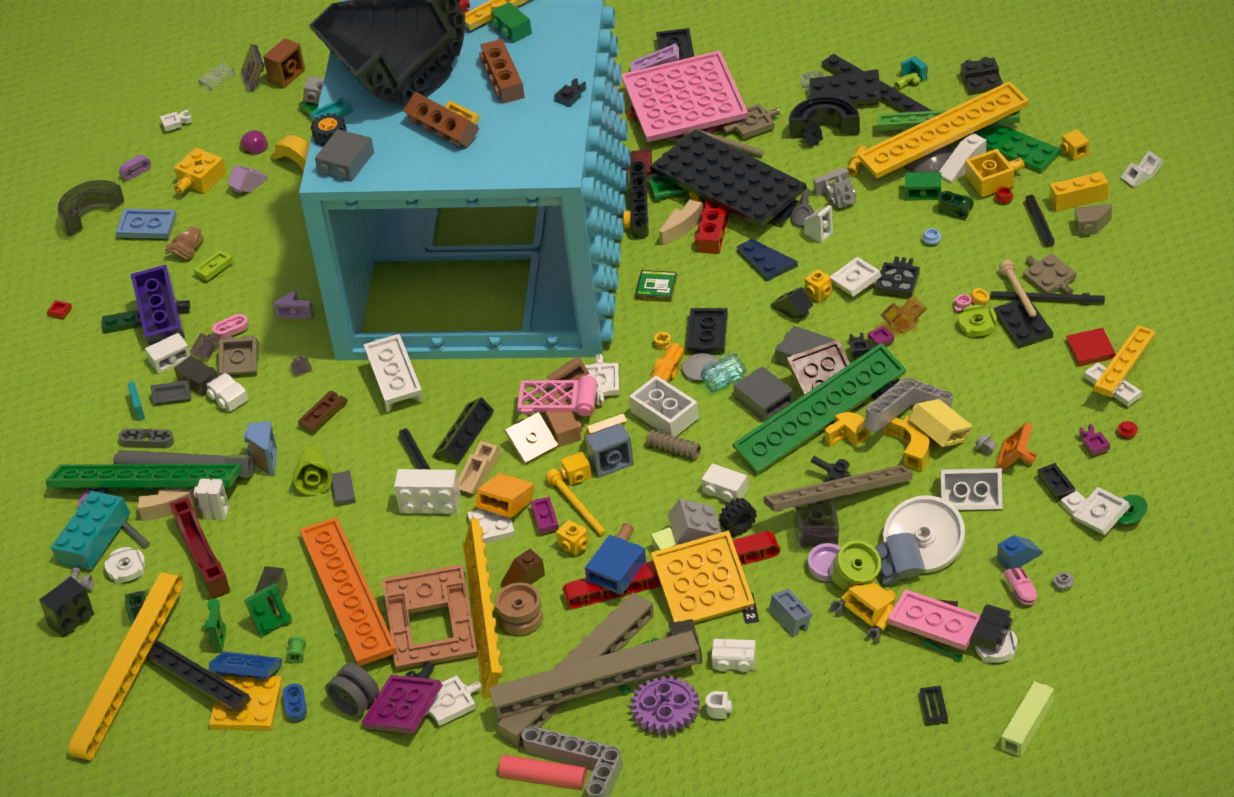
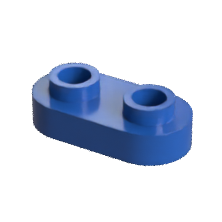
[283,683,307,721]

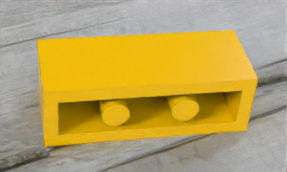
[1050,171,1108,212]

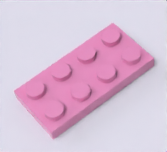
[888,589,981,651]

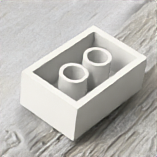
[629,376,699,437]
[394,469,461,514]

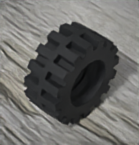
[718,498,757,536]

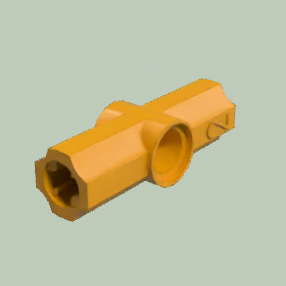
[650,343,685,383]

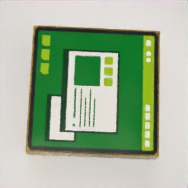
[635,270,678,302]

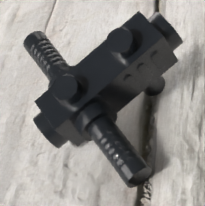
[810,456,852,500]

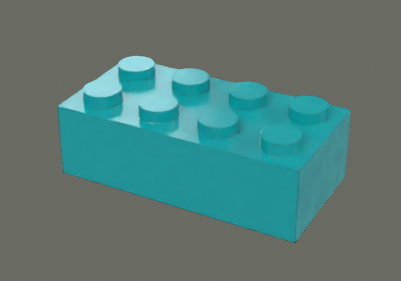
[51,491,130,570]

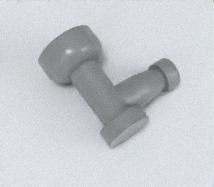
[62,567,94,591]

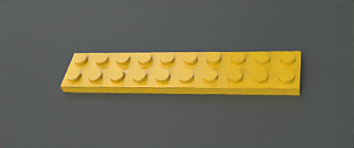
[858,81,1029,178]
[463,518,502,699]

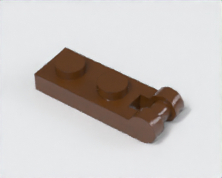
[298,391,348,433]

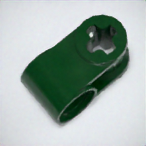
[938,191,974,220]

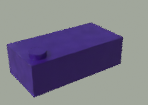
[130,264,185,346]

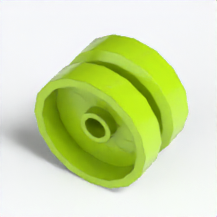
[830,540,881,592]

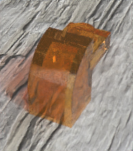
[881,295,927,333]

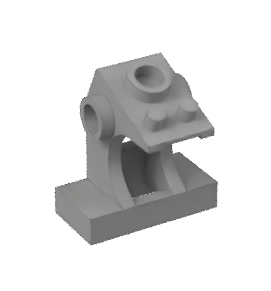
[813,167,856,208]

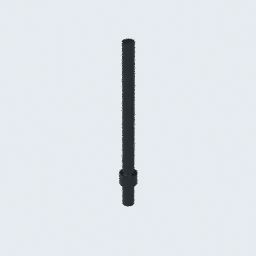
[991,291,1105,304]

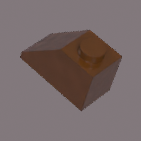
[501,548,545,587]

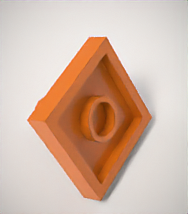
[995,422,1037,472]

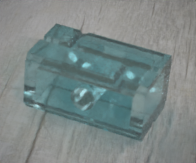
[700,353,747,393]

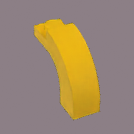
[271,135,310,172]
[883,415,929,472]

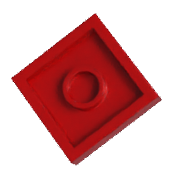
[1066,328,1116,366]

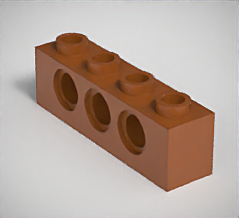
[479,39,525,104]
[403,92,480,148]

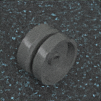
[325,663,379,717]

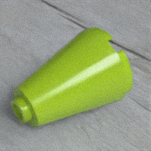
[293,446,332,496]

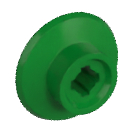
[1117,495,1148,525]

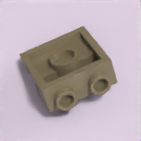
[219,336,259,376]

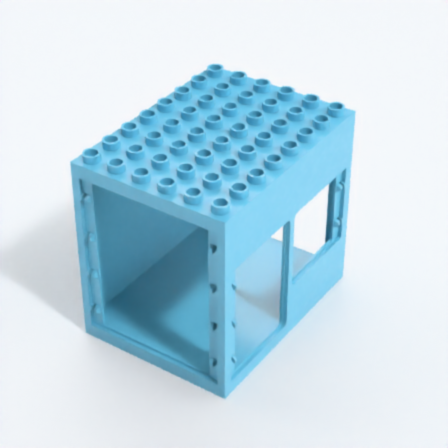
[299,0,630,360]

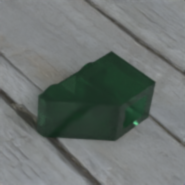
[125,589,149,625]

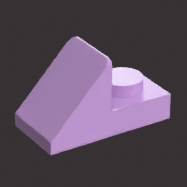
[274,291,314,319]

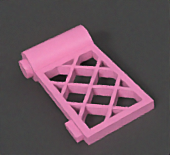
[517,375,597,416]

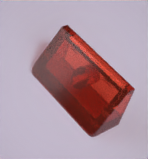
[630,149,653,177]

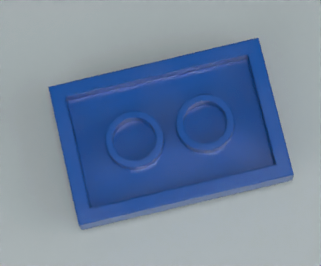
[209,651,282,679]

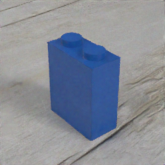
[585,535,646,595]

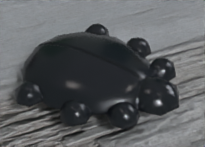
[803,120,823,146]

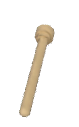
[999,260,1036,317]

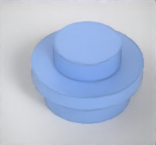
[923,228,941,245]

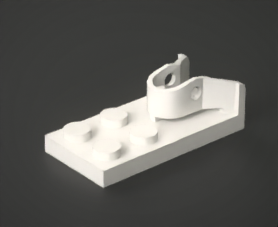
[363,334,423,412]

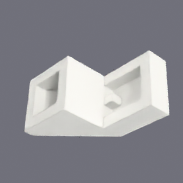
[1121,151,1164,187]

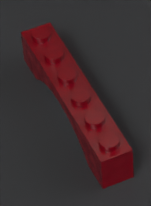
[170,497,230,598]

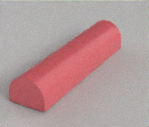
[499,755,588,790]

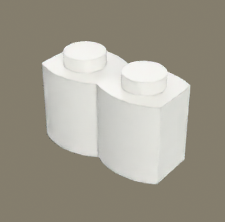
[206,373,248,412]

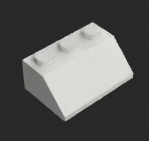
[940,468,1003,510]

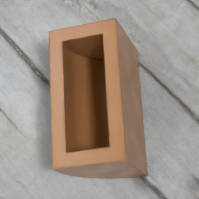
[546,356,590,390]

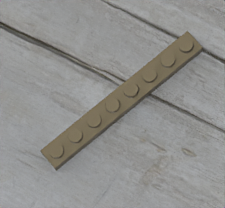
[764,465,913,512]

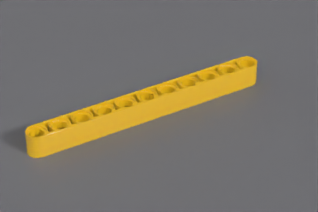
[68,572,183,760]

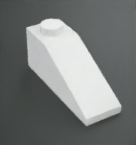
[939,133,986,184]

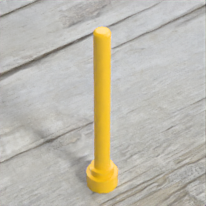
[545,469,606,536]

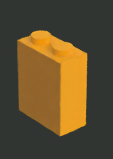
[475,473,534,518]

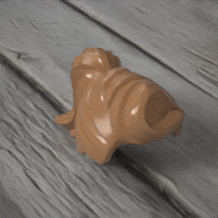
[165,226,204,260]

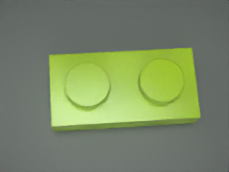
[194,250,233,281]

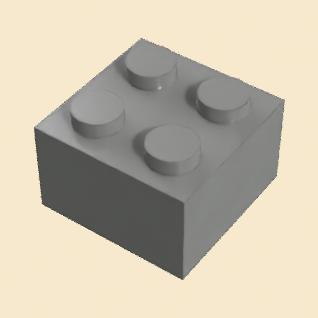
[668,498,722,544]

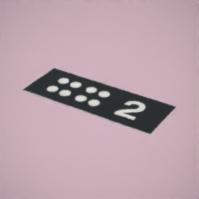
[742,592,760,624]

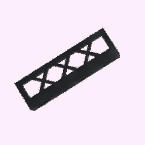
[433,397,494,464]

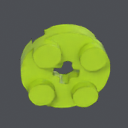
[959,305,997,338]

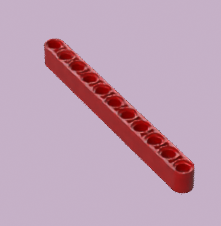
[562,531,781,609]

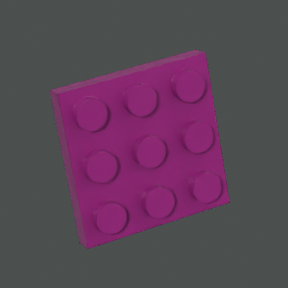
[361,675,443,734]

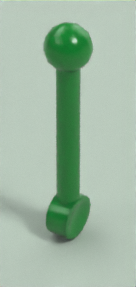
[923,640,963,662]

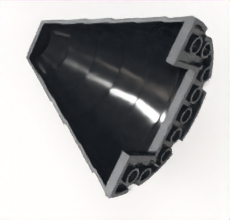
[309,0,465,104]

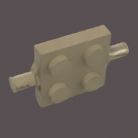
[723,103,780,139]
[1023,253,1076,294]

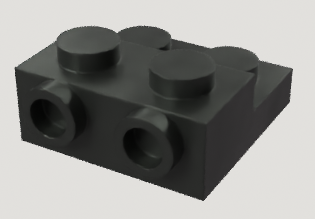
[961,57,1003,95]

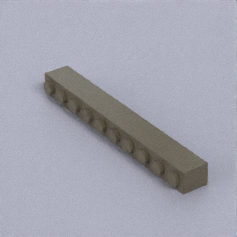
[497,592,654,749]
[489,631,701,720]

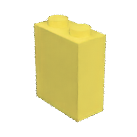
[909,399,973,447]

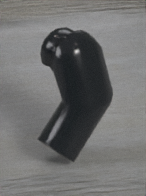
[406,662,435,679]

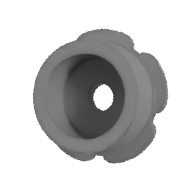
[1053,572,1074,591]

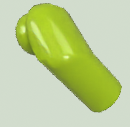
[894,73,921,89]

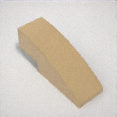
[659,200,703,246]
[458,441,502,495]
[138,487,198,521]

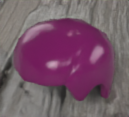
[240,130,269,155]

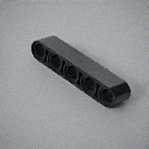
[629,161,649,239]

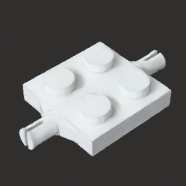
[585,354,619,405]
[425,675,481,726]

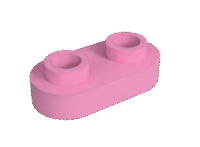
[212,314,249,339]

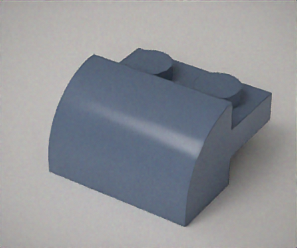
[875,533,926,586]

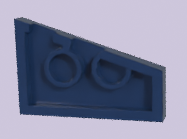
[737,239,798,282]

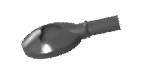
[791,188,814,228]

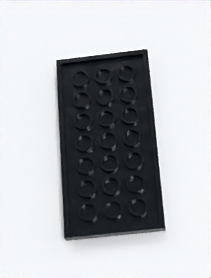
[650,129,807,228]

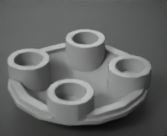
[682,353,720,382]

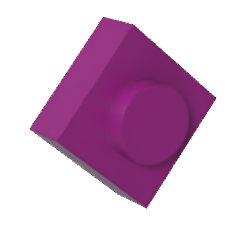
[868,325,894,346]

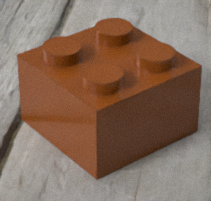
[263,38,305,89]

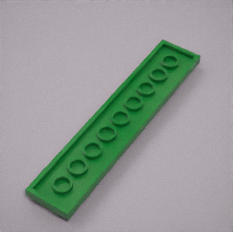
[732,343,906,475]
[45,464,242,489]

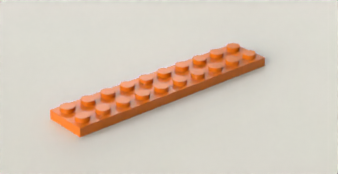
[299,517,397,666]

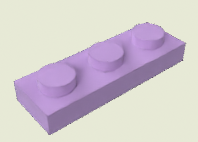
[631,44,679,72]

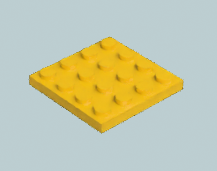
[651,531,754,628]

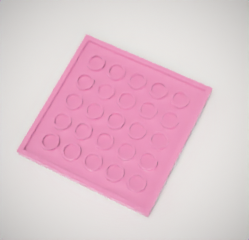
[621,51,748,142]

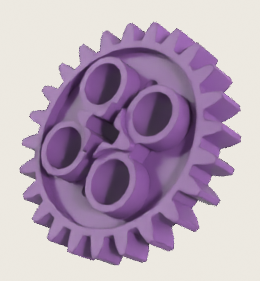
[630,675,700,735]

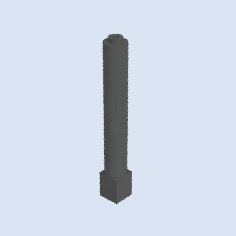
[114,450,254,478]

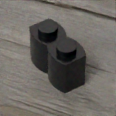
[972,604,1013,651]

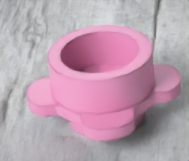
[954,294,972,312]

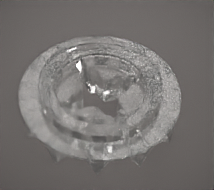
[801,71,827,90]

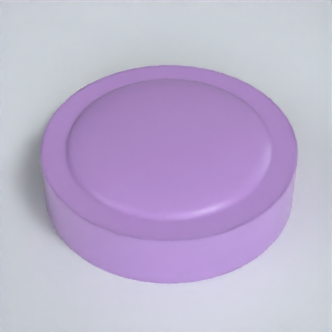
[808,543,841,582]

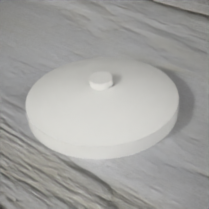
[883,496,966,573]

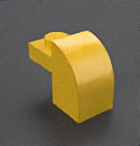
[825,412,870,447]

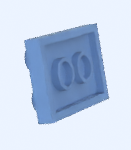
[116,209,177,239]

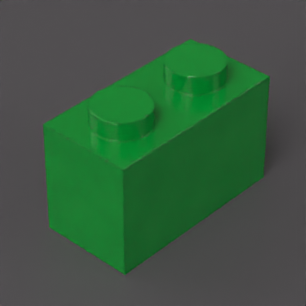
[491,2,532,43]
[905,172,941,201]

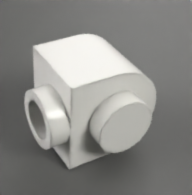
[705,691,732,719]

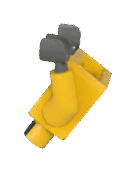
[831,583,896,645]

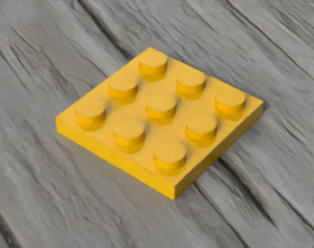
[209,675,283,731]

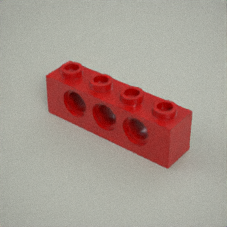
[695,199,730,254]

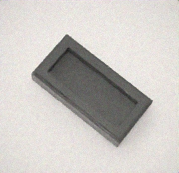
[151,380,191,404]
[332,470,356,506]

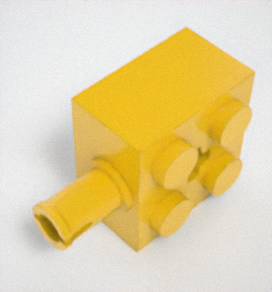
[174,148,226,194]
[965,149,1024,197]

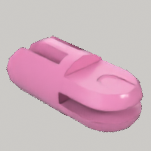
[1004,567,1037,605]

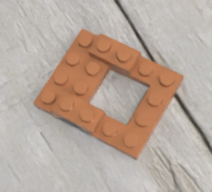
[382,564,478,670]

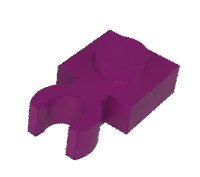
[1079,424,1110,456]

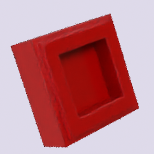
[47,300,72,320]

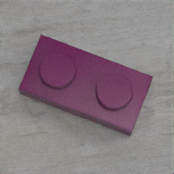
[531,496,559,534]

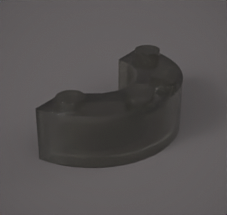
[58,180,124,237]

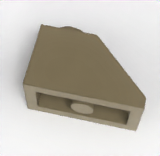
[1074,204,1112,236]

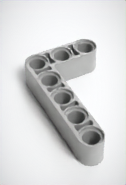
[864,378,953,431]
[521,726,622,797]

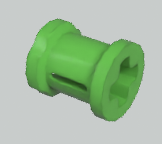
[286,636,306,663]

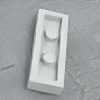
[1084,363,1142,406]

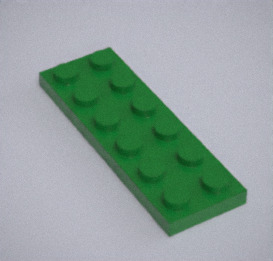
[958,124,1061,174]

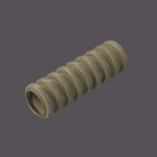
[647,430,701,460]

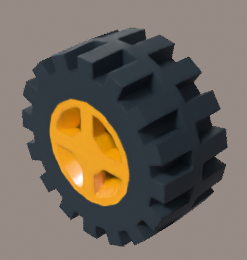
[311,113,347,146]

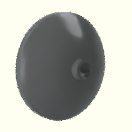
[904,144,953,173]

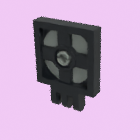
[876,256,920,298]

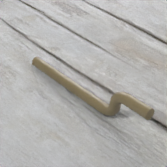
[663,129,764,157]

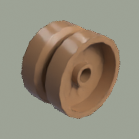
[495,582,543,636]

